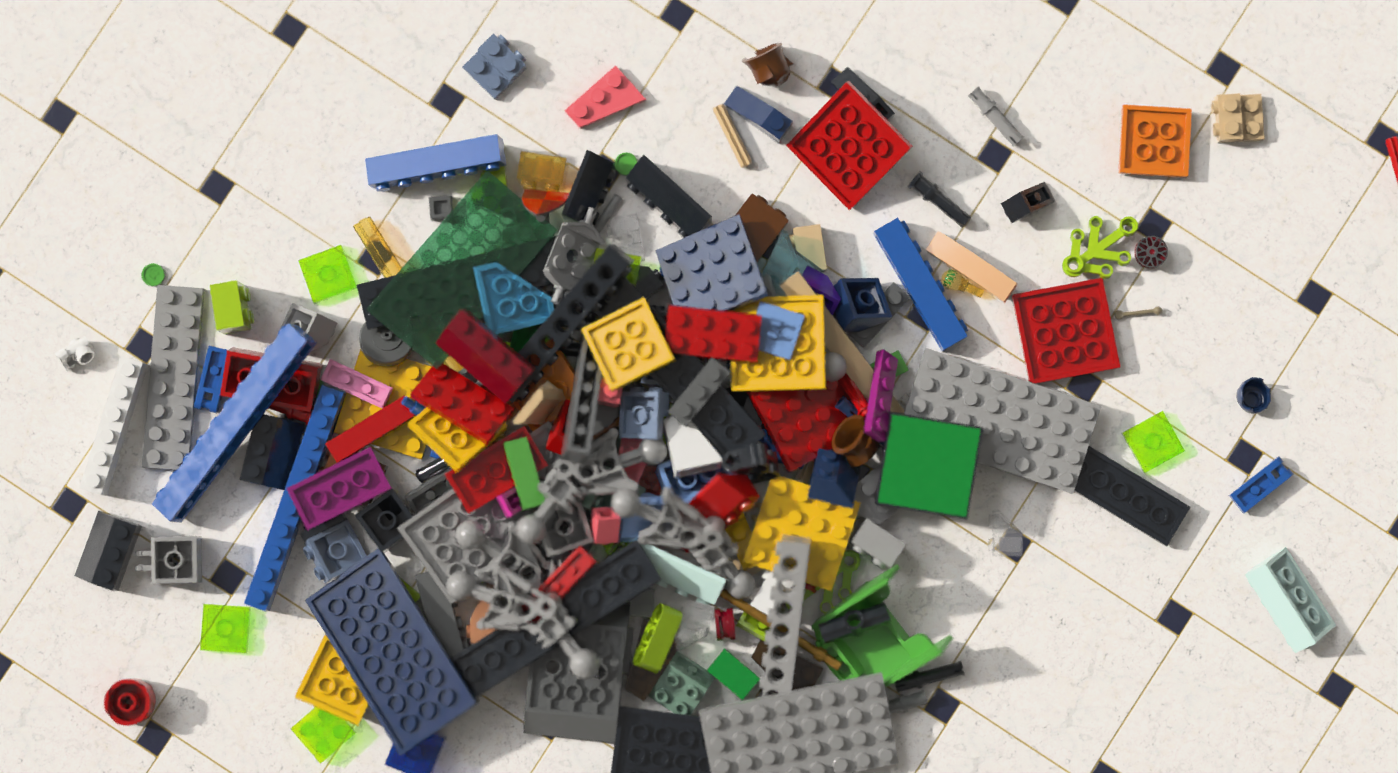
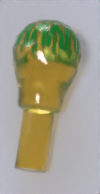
[941,269,984,298]

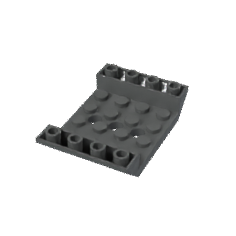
[523,604,630,743]

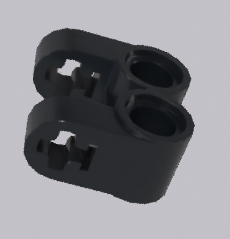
[721,443,780,485]

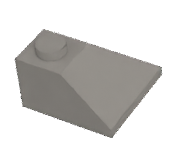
[276,303,337,352]

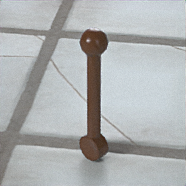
[591,417,620,442]

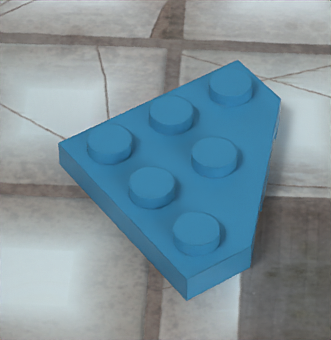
[473,262,554,334]

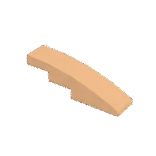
[926,231,1018,303]

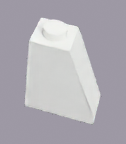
[663,415,722,479]

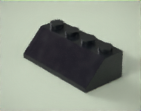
[626,154,712,238]

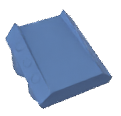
[618,492,664,542]

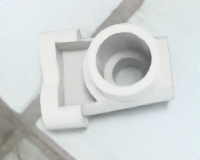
[55,336,95,371]

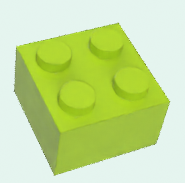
[209,280,254,334]

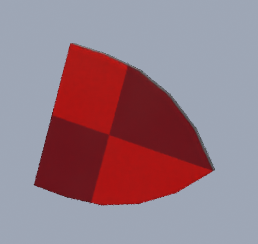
[522,189,569,225]

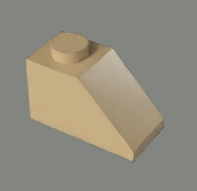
[789,224,827,272]

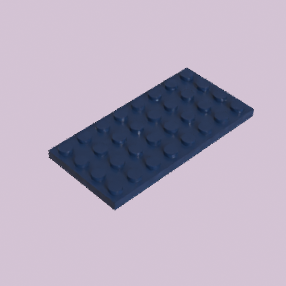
[305,549,478,756]

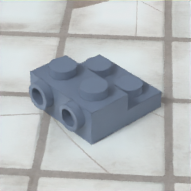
[462,33,527,100]
[619,387,669,439]
[303,519,367,583]

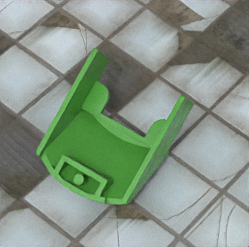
[811,564,953,688]

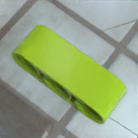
[633,603,683,673]

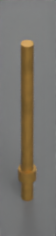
[720,588,842,670]

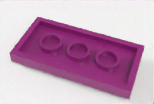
[287,447,391,530]

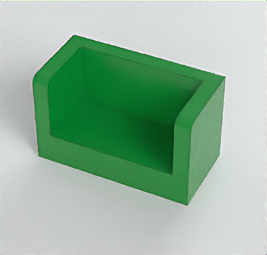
[707,648,760,700]

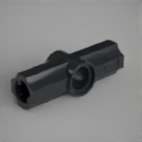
[818,602,891,644]

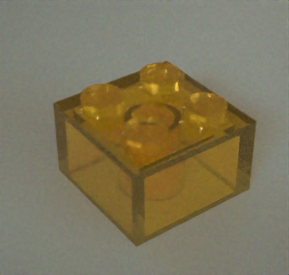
[517,151,569,192]

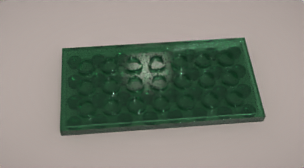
[366,171,558,370]

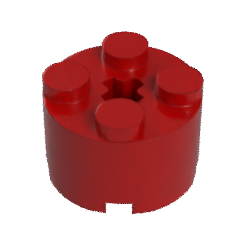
[104,678,156,726]

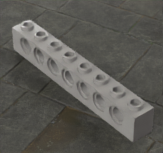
[758,534,811,698]

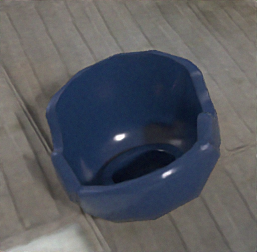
[1236,377,1271,414]

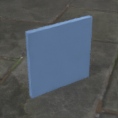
[756,301,805,360]

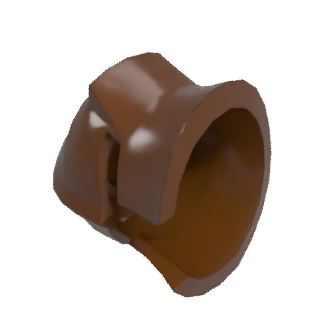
[742,42,793,88]
[832,415,880,467]

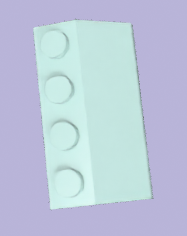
[640,544,726,607]
[1245,547,1336,653]

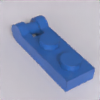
[194,346,227,413]
[1228,456,1293,513]

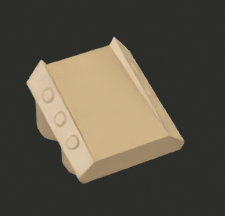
[513,380,565,425]

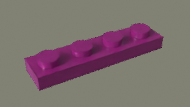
[864,349,898,442]

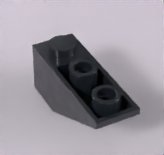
[831,67,895,121]

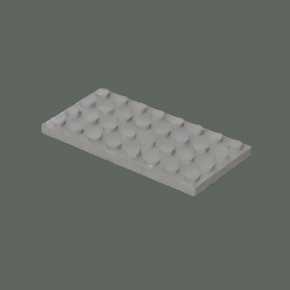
[904,348,1101,494]
[397,421,587,604]
[699,672,899,773]

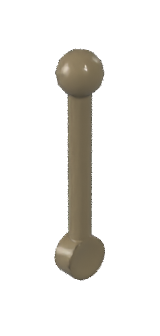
[1114,306,1163,320]

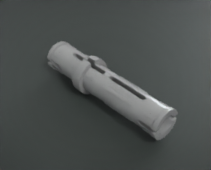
[968,86,1024,147]

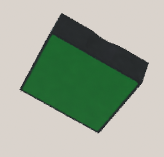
[875,412,983,520]

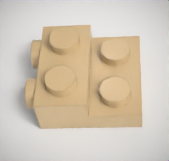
[1211,93,1264,143]

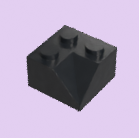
[355,488,414,553]

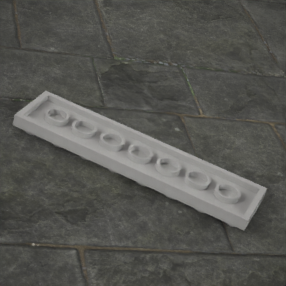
[142,285,204,470]

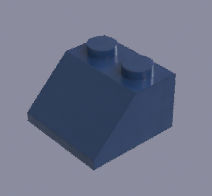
[834,278,892,332]
[807,448,859,509]

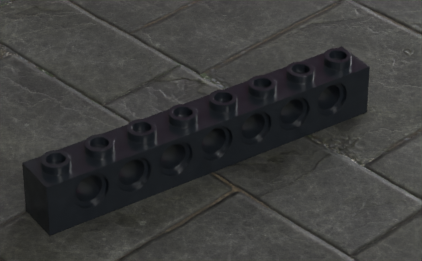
[509,243,634,403]

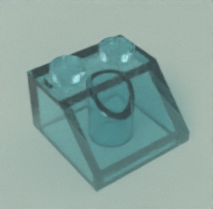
[763,230,800,284]

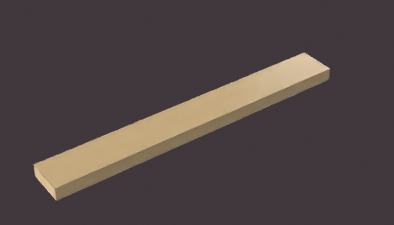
[780,271,905,414]

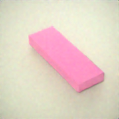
[320,359,393,408]

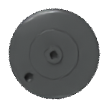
[359,321,415,366]

